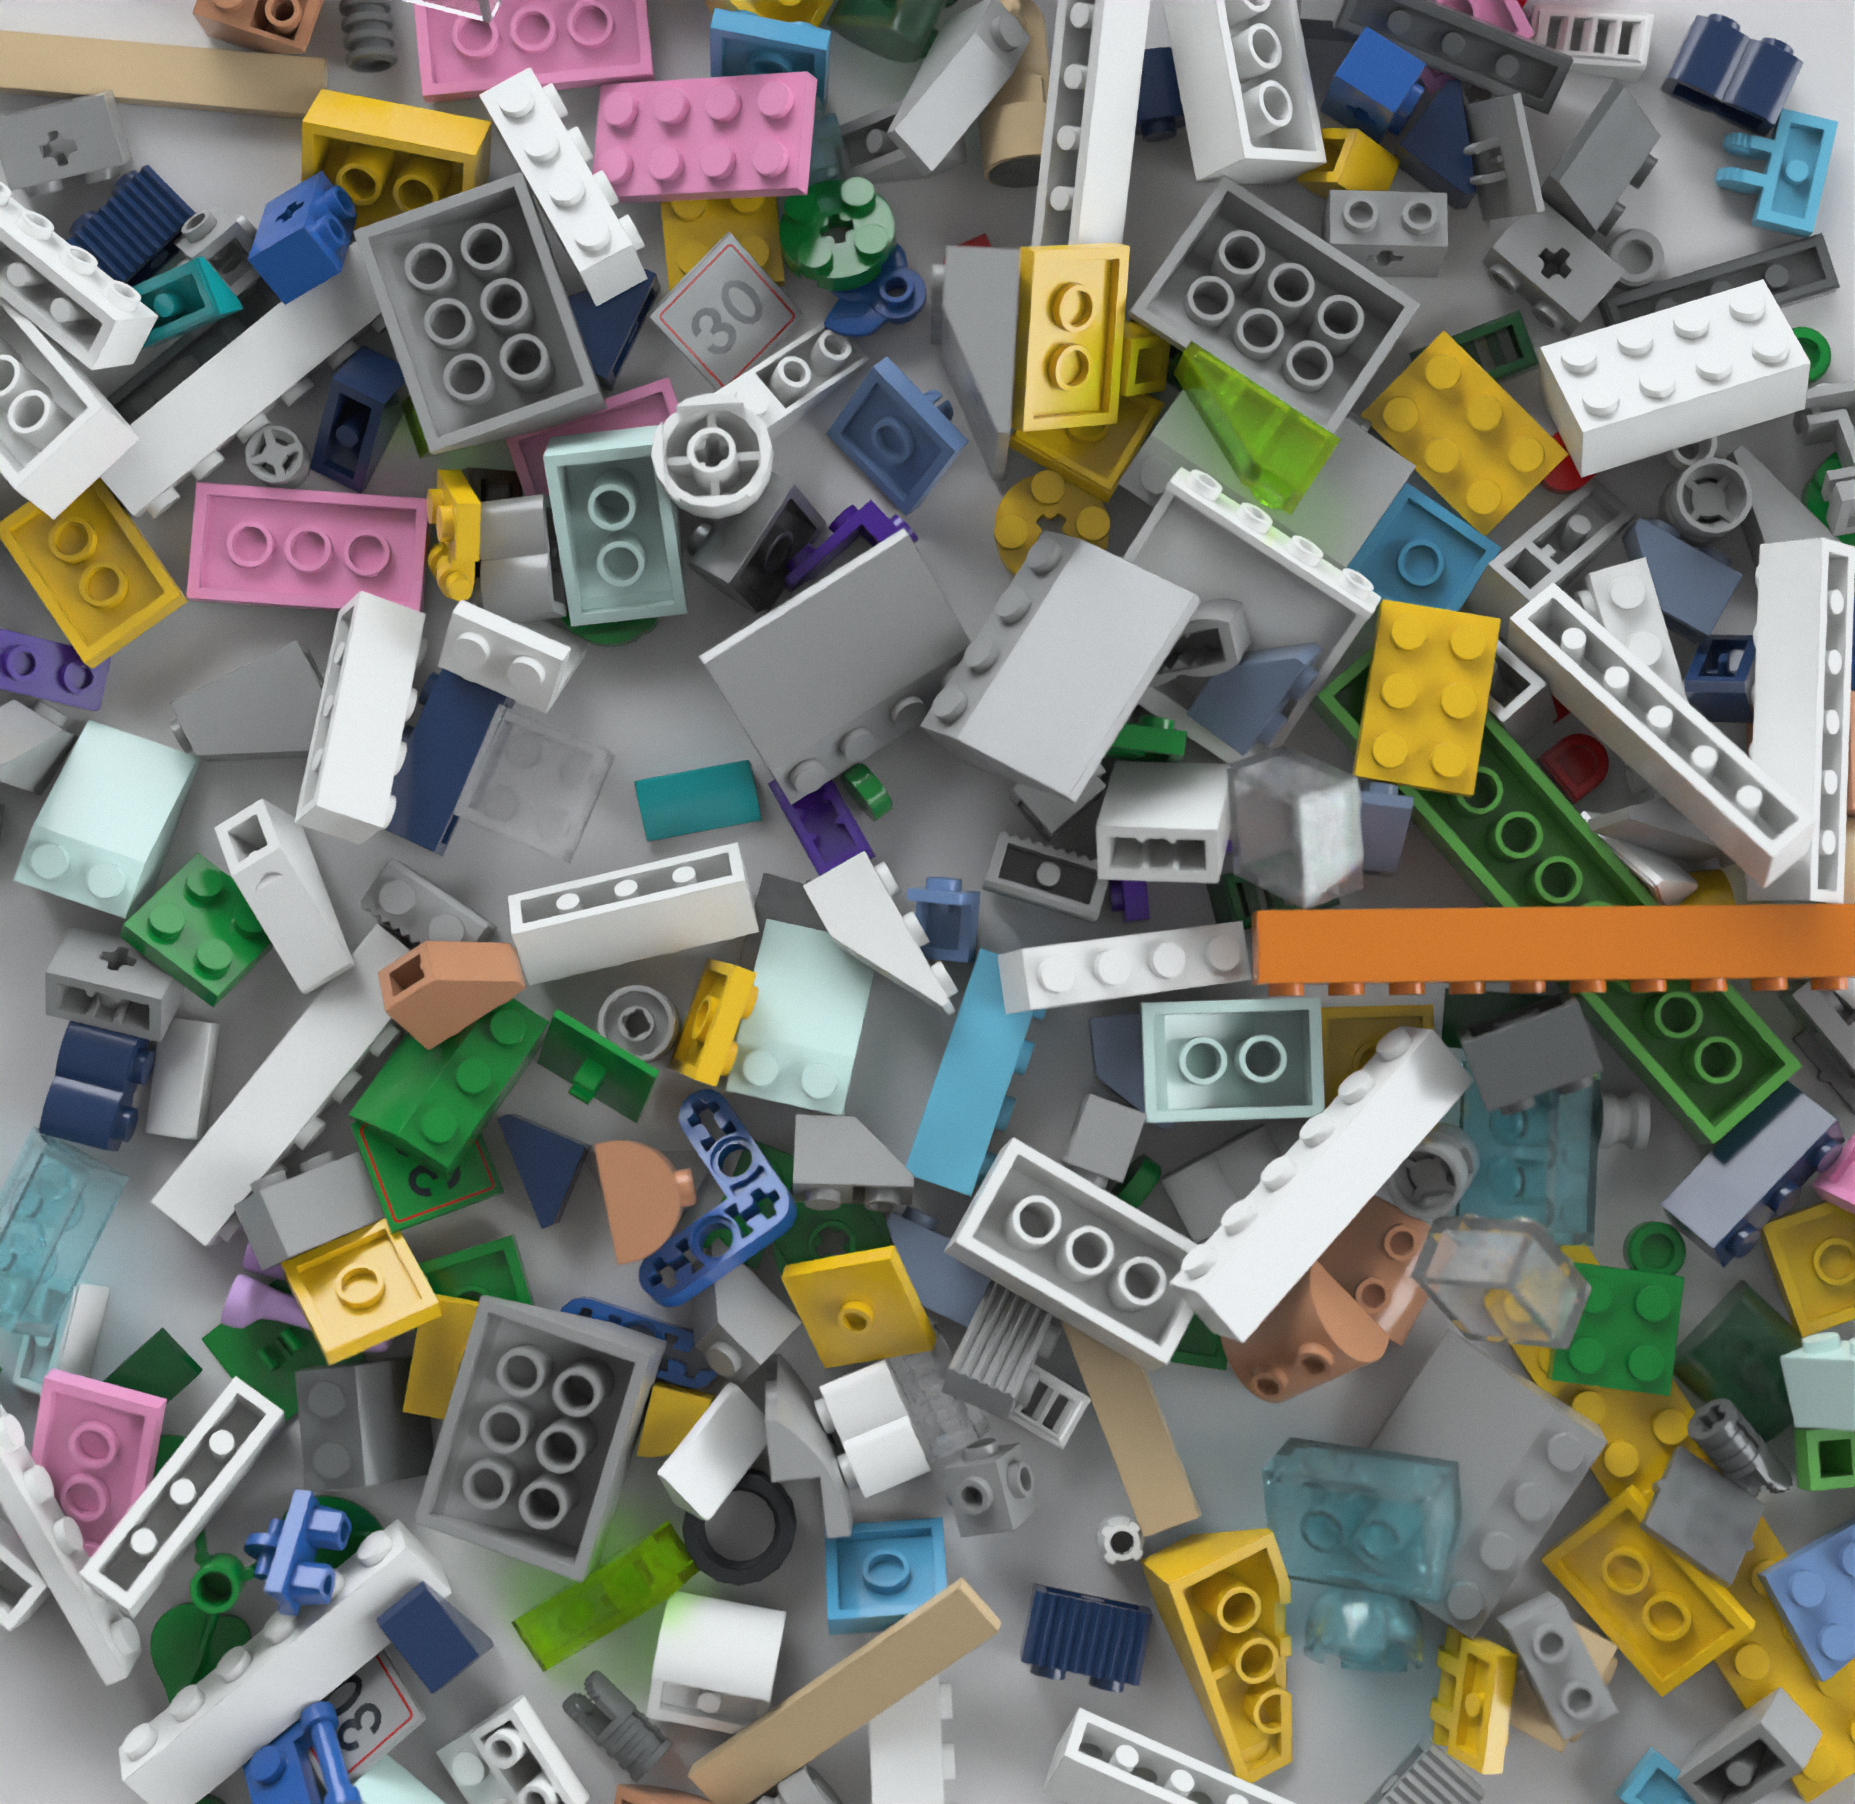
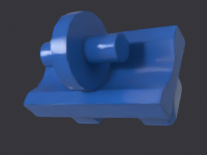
[243,1489,352,1617]

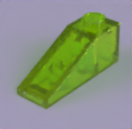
[1174,341,1341,515]
[511,1520,700,1672]

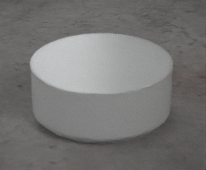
[1604,229,1664,291]

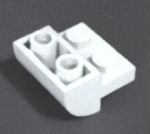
[646,1590,787,1734]
[435,1695,590,1804]

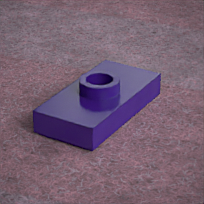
[768,779,876,876]

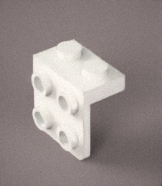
[438,600,588,714]

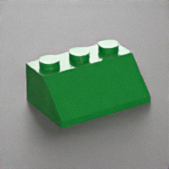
[349,998,549,1182]

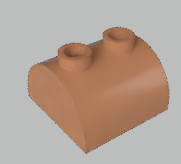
[594,1140,697,1265]
[1317,1195,1458,1346]
[1220,1260,1390,1404]

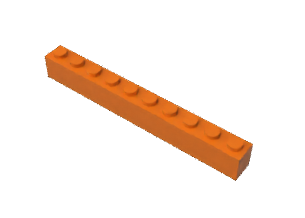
[1252,904,1855,997]

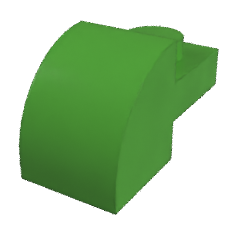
[1792,1425,1855,1491]

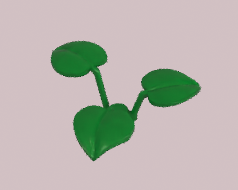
[150,1434,385,1704]

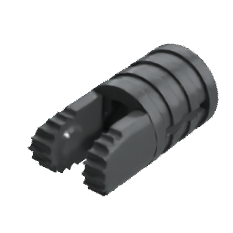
[1687,1398,1793,1497]
[561,1669,674,1783]

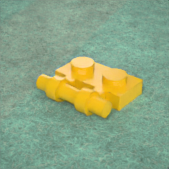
[427,469,481,601]
[1429,1624,1518,1775]

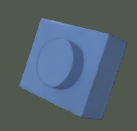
[907,876,980,963]

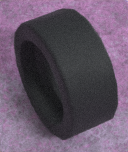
[682,1469,797,1586]

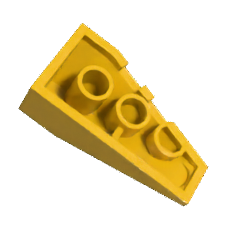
[1140,1528,1292,1783]

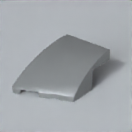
[765,1354,854,1538]

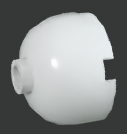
[651,393,774,519]

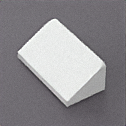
[1580,811,1698,906]
[145,1018,221,1140]
[11,1271,109,1396]
[658,1382,768,1521]

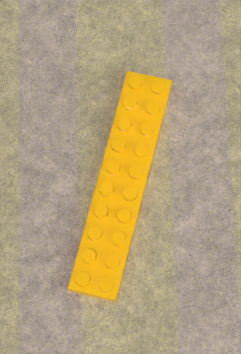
[1478,1234,1855,1803]

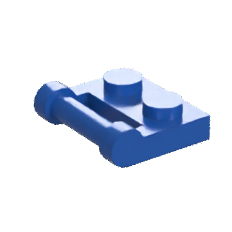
[242,1702,363,1804]

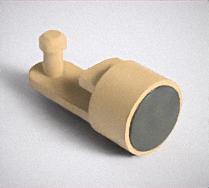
[978,0,1050,188]

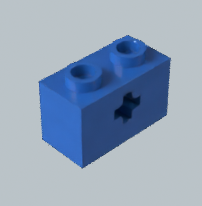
[1320,26,1426,145]
[248,170,358,305]

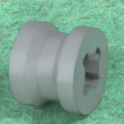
[245,425,312,489]
[1591,1090,1651,1150]

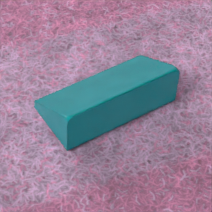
[132,257,243,350]
[634,760,762,842]

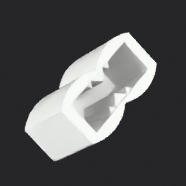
[814,1358,932,1498]

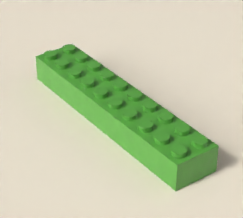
[1309,646,1803,1145]

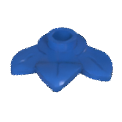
[824,242,927,337]

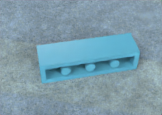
[906,948,1047,1196]

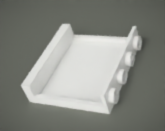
[1122,467,1381,782]

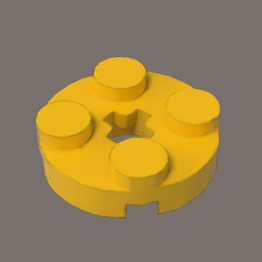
[994,469,1110,577]

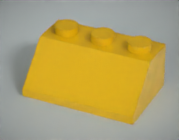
[301,89,492,235]

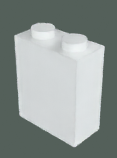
[1096,761,1233,883]

